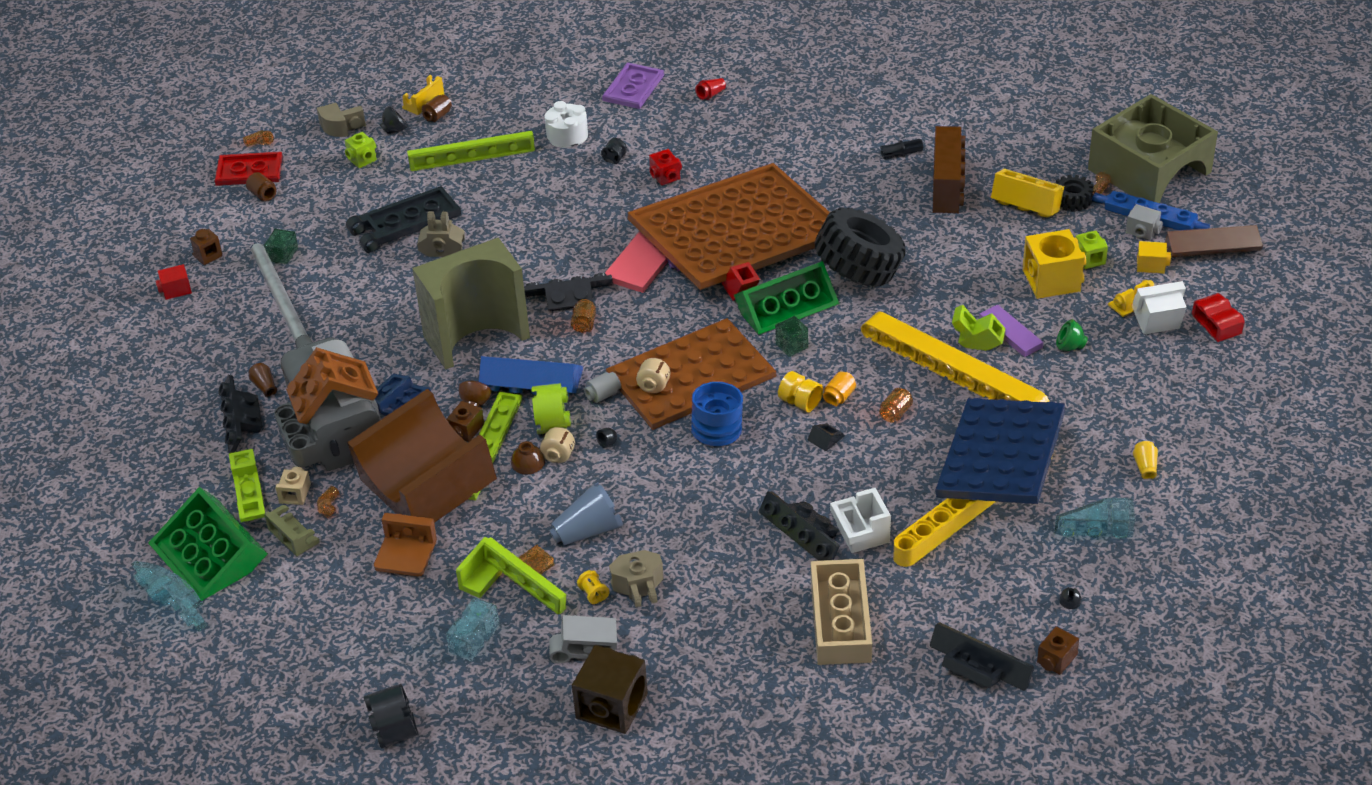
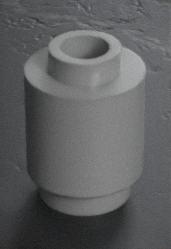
[584,372,621,403]

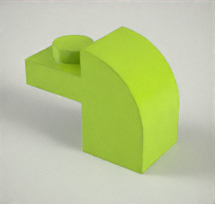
[952,305,1006,351]

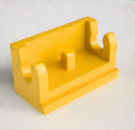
[402,75,444,115]

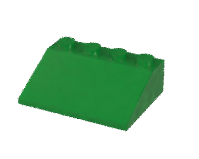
[148,487,268,602]

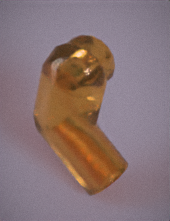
[1093,172,1111,195]

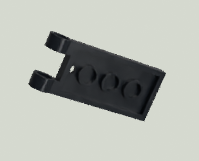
[346,186,461,253]

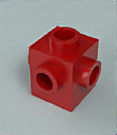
[649,149,682,186]

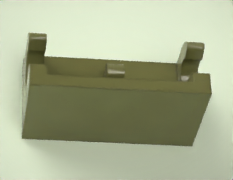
[265,505,320,557]

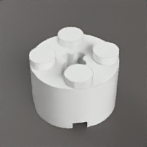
[545,101,588,148]

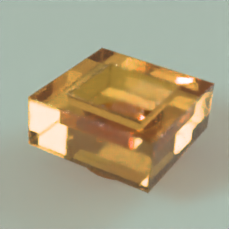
[518,545,554,575]

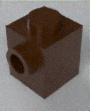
[446,401,484,442]
[1037,626,1080,675]

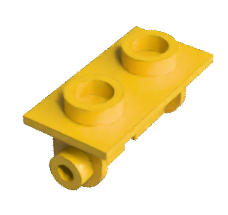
[1108,280,1155,317]

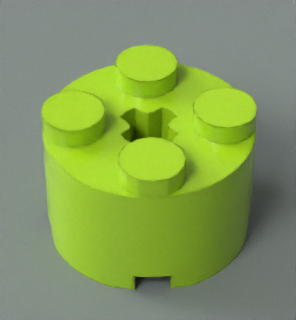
[532,383,571,435]

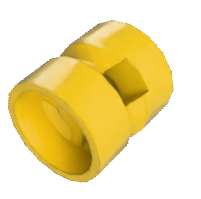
[778,371,823,413]

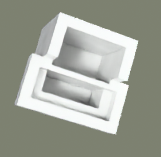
[1132,281,1186,334]
[830,488,891,553]

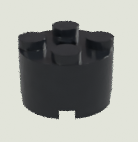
[364,684,418,749]

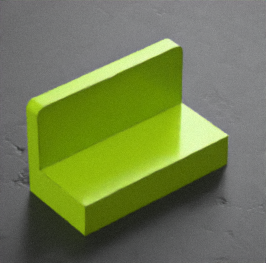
[456,537,502,598]

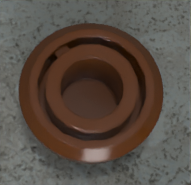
[458,381,492,407]
[511,441,545,474]

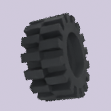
[1054,175,1094,212]

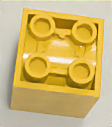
[1022,229,1086,299]

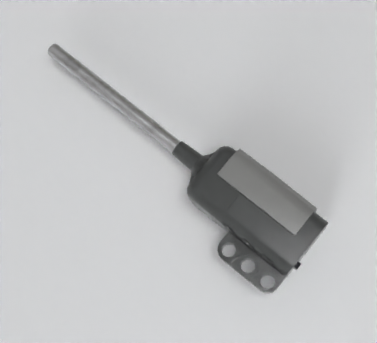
[251,243,381,471]

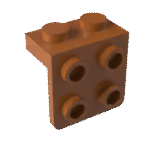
[374,513,437,577]

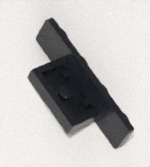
[524,273,613,311]
[218,374,263,454]
[759,491,840,561]
[930,622,1034,691]

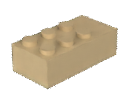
[811,559,872,665]

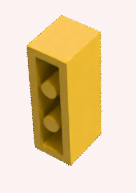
[991,169,1064,217]

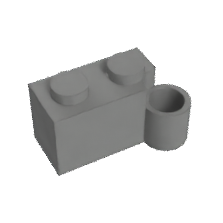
[549,615,617,663]

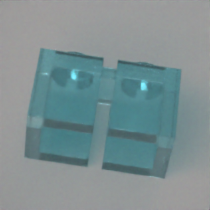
[446,597,500,662]

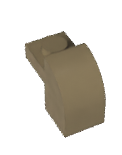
[317,103,366,137]

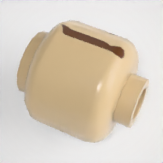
[636,358,671,393]
[540,427,575,463]

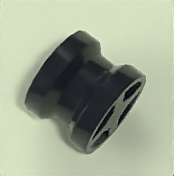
[601,138,627,164]

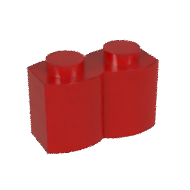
[1192,293,1245,342]

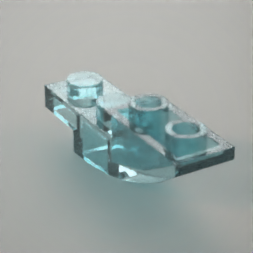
[131,561,207,632]

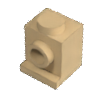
[275,467,311,505]

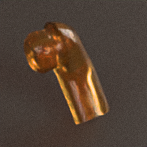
[243,130,274,147]
[316,486,339,518]

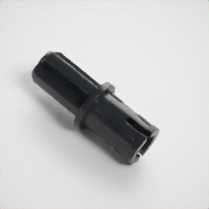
[880,139,924,159]

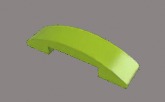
[229,449,265,522]

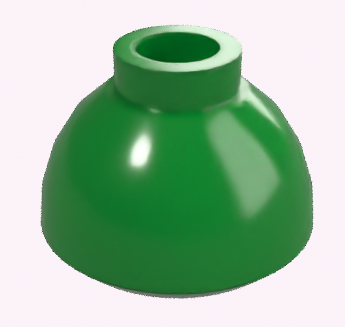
[1056,319,1088,351]

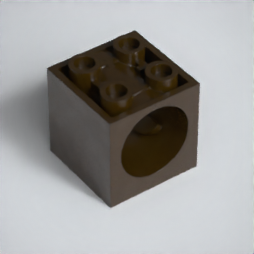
[572,645,648,734]

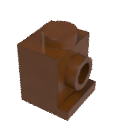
[190,229,223,265]

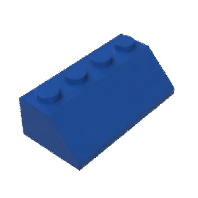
[479,356,583,397]

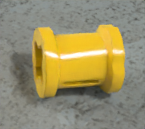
[577,570,610,604]

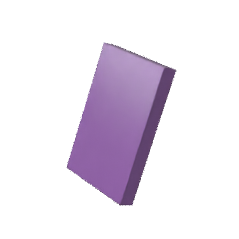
[602,63,664,109]

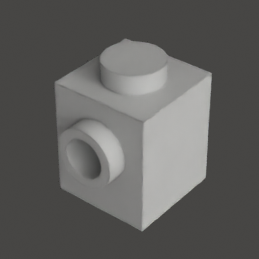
[1126,204,1163,240]

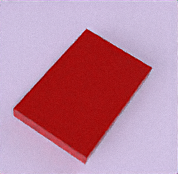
[215,152,283,186]

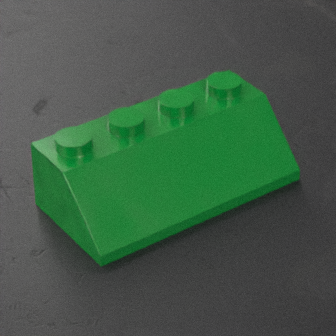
[734,261,839,335]

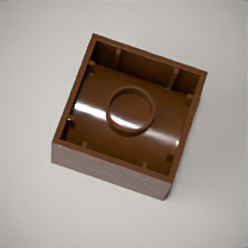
[347,389,497,523]

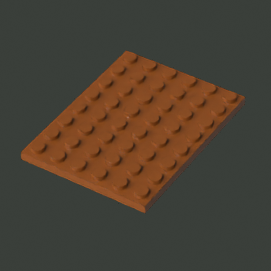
[628,163,830,290]

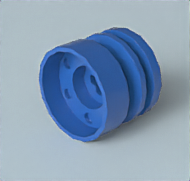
[691,382,743,446]

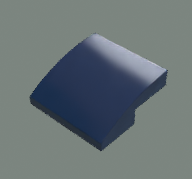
[375,373,431,416]

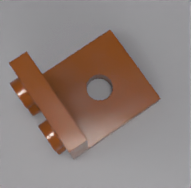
[286,347,378,425]

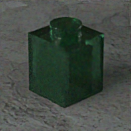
[264,228,298,264]
[775,316,808,357]

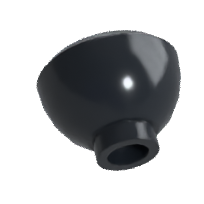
[380,106,408,134]

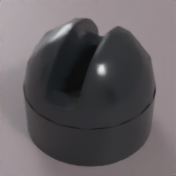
[596,427,617,448]
[1059,587,1081,609]

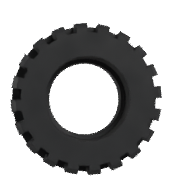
[815,207,906,287]

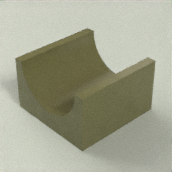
[1088,94,1218,203]
[412,237,530,370]

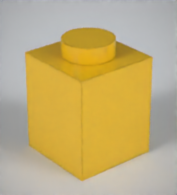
[1137,241,1171,274]

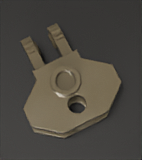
[417,211,465,257]
[609,550,664,607]

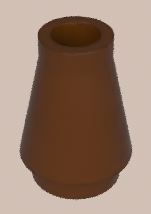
[248,363,277,397]

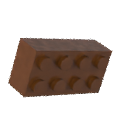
[932,126,966,214]

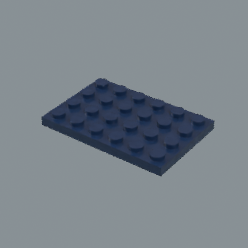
[935,398,1065,504]

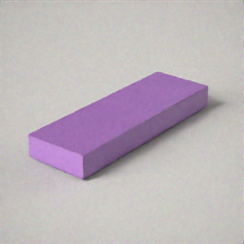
[979,305,1043,357]

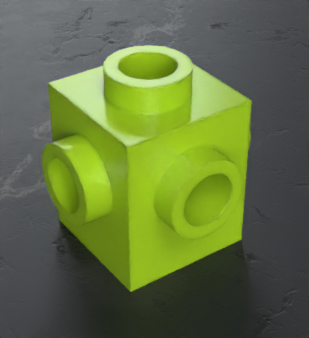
[345,132,377,168]
[1075,231,1108,269]

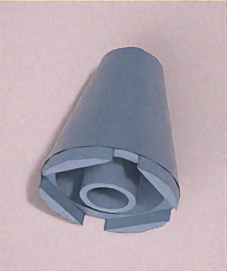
[549,482,623,545]

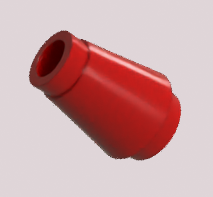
[695,78,726,100]

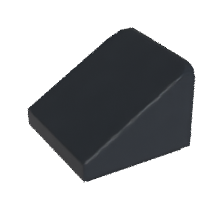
[808,423,845,451]

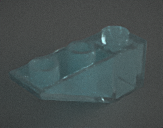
[1054,498,1135,539]

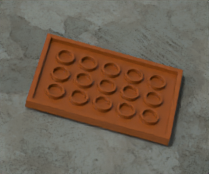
[606,318,776,430]

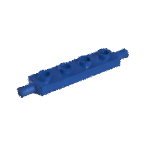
[1092,191,1210,231]

